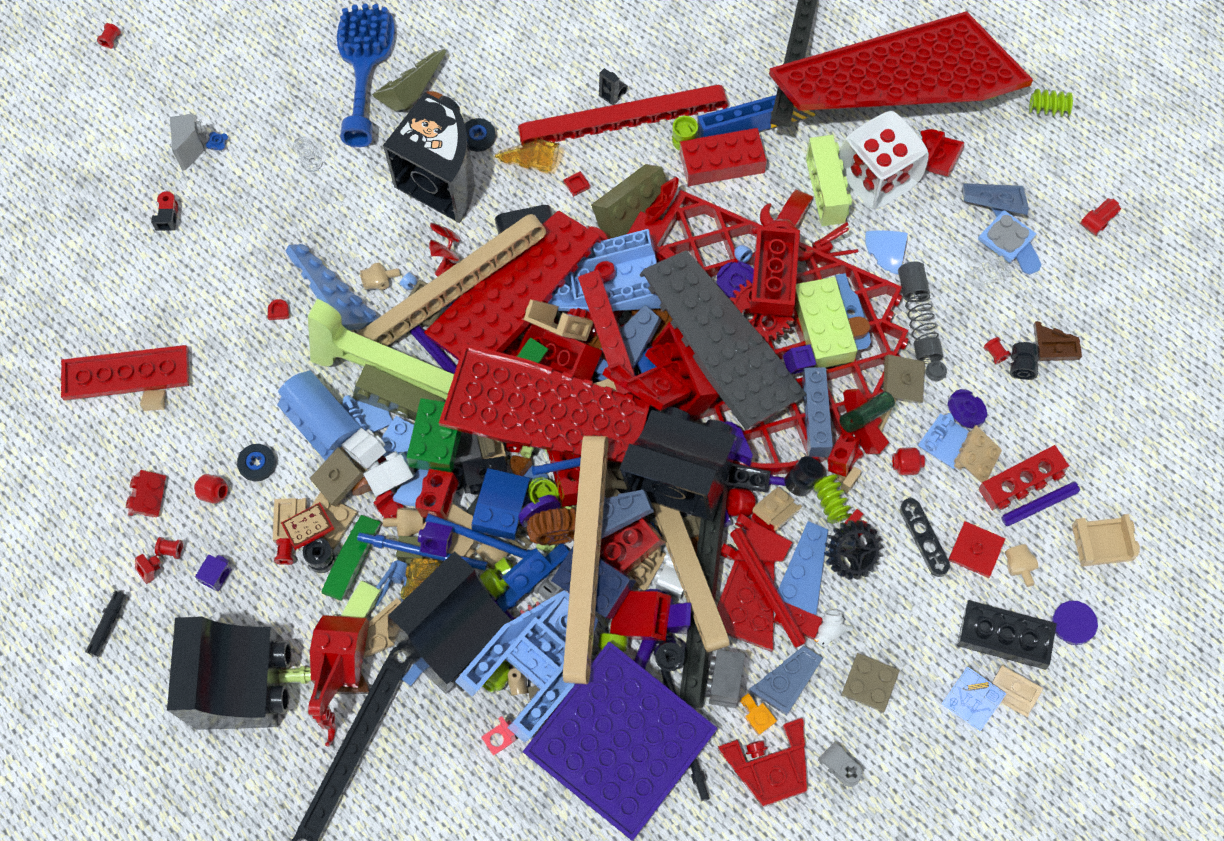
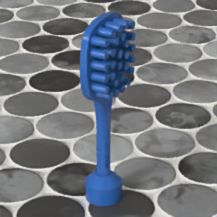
[337,4,395,147]

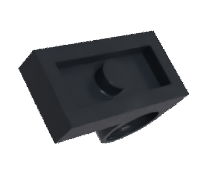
[599,68,628,105]

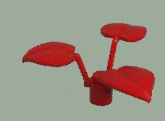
[429,222,460,277]

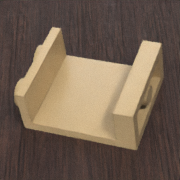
[523,299,593,341]

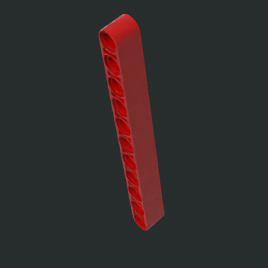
[517,85,729,148]

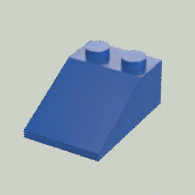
[472,468,530,541]

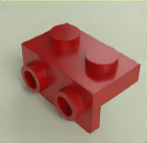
[126,470,166,518]

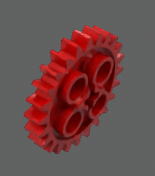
[729,280,796,343]

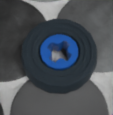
[465,118,496,152]
[237,444,276,482]

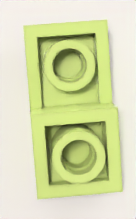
[341,580,382,618]

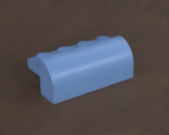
[277,370,361,461]

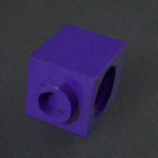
[782,345,816,375]
[417,521,453,557]
[195,554,232,592]

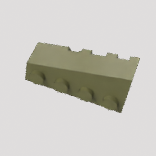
[591,164,667,238]
[352,364,444,421]

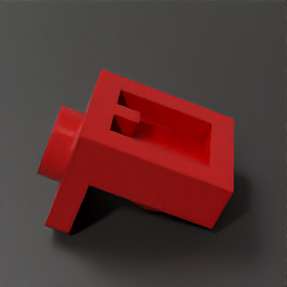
[373,490,404,518]

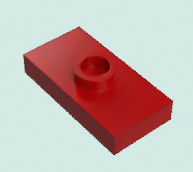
[773,602,822,640]

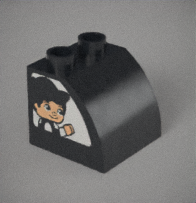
[383,92,474,223]

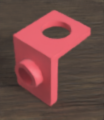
[481,716,516,755]

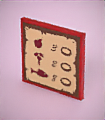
[281,502,335,550]

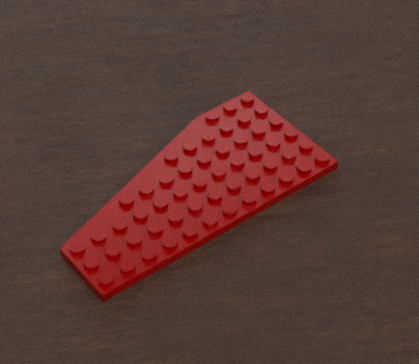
[769,11,1033,111]

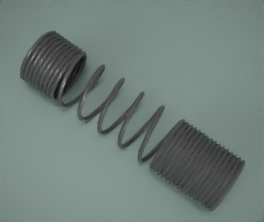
[898,261,944,364]

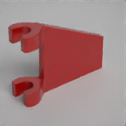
[720,514,792,562]

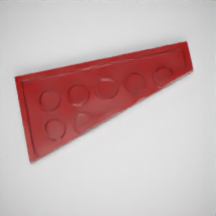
[717,512,775,652]

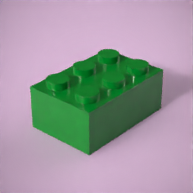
[406,398,462,473]

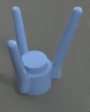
[375,560,412,606]

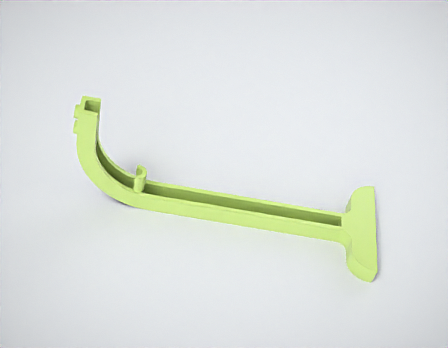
[308,299,576,554]

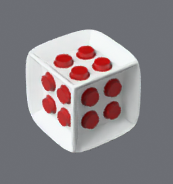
[839,111,929,209]

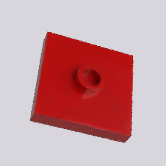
[948,521,1006,578]

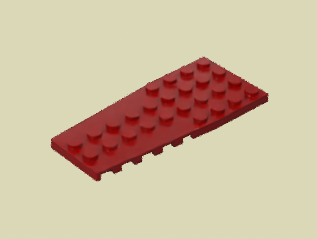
[424,211,601,360]
[439,344,650,462]

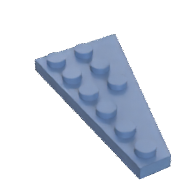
[285,244,378,330]

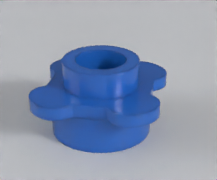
[206,132,228,151]

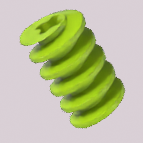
[1029,88,1073,117]
[814,474,852,524]

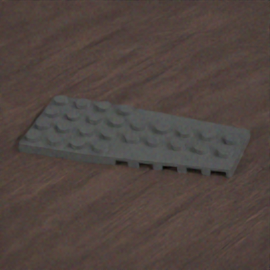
[640,250,806,430]

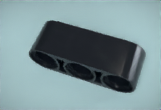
[494,205,553,235]

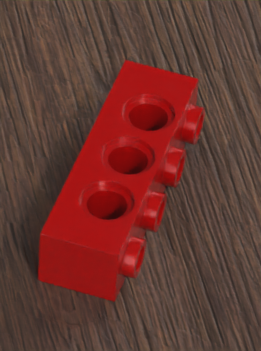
[978,445,1069,511]
[547,450,581,507]

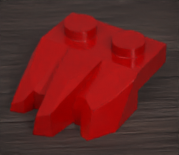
[920,129,964,177]

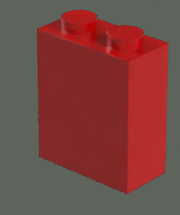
[610,591,671,641]

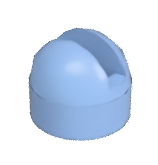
[734,245,752,263]
[400,272,417,290]

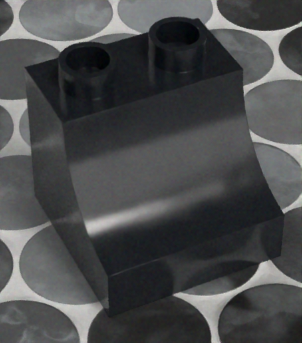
[620,407,738,522]
[388,551,512,694]
[167,616,291,730]

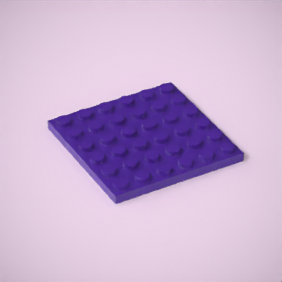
[522,642,718,841]

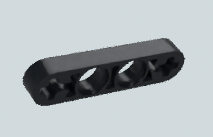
[900,498,950,577]

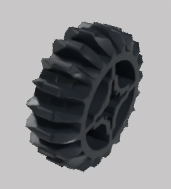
[824,520,884,580]

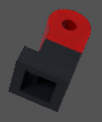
[151,191,178,231]

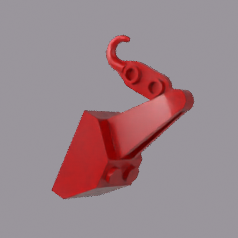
[308,615,369,747]

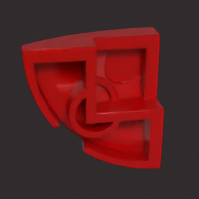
[645,177,679,225]

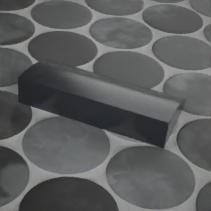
[957,600,1057,670]

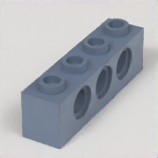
[802,367,833,457]

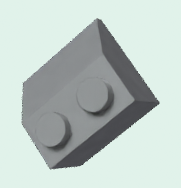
[170,113,207,171]

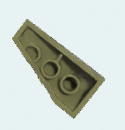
[372,49,446,111]

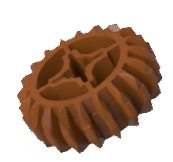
[527,508,576,546]

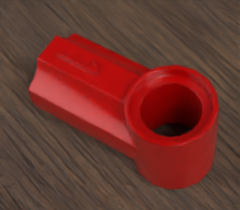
[1080,198,1121,236]

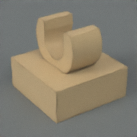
[836,466,861,494]

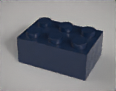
[551,545,636,619]

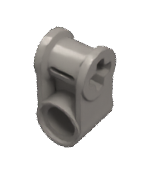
[533,564,564,600]
[818,742,862,787]

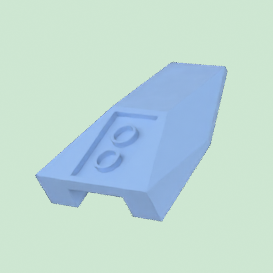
[548,229,661,311]

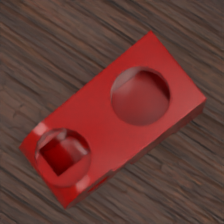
[828,433,860,477]

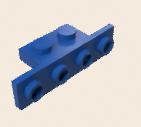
[496,544,569,612]

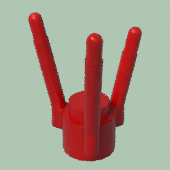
[812,222,859,257]

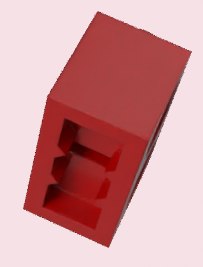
[415,469,459,520]

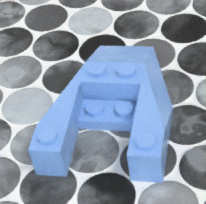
[455,590,598,743]

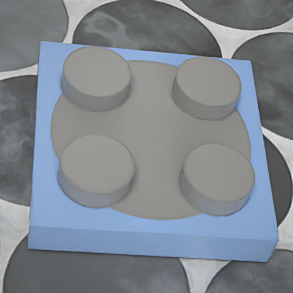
[978,210,1036,263]

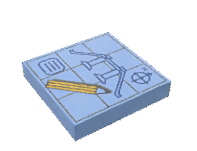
[942,667,1006,731]

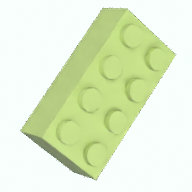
[806,135,852,226]
[795,277,857,368]

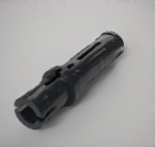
[85,590,127,657]

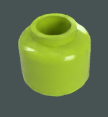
[482,660,510,692]

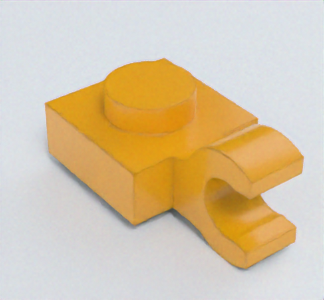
[740,693,777,736]

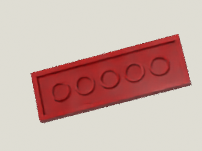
[61,345,189,401]

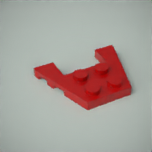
[602,344,691,411]
[718,718,807,808]

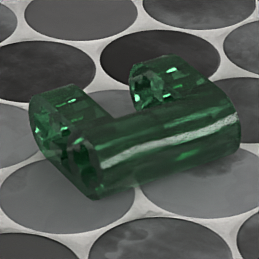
[839,391,895,432]

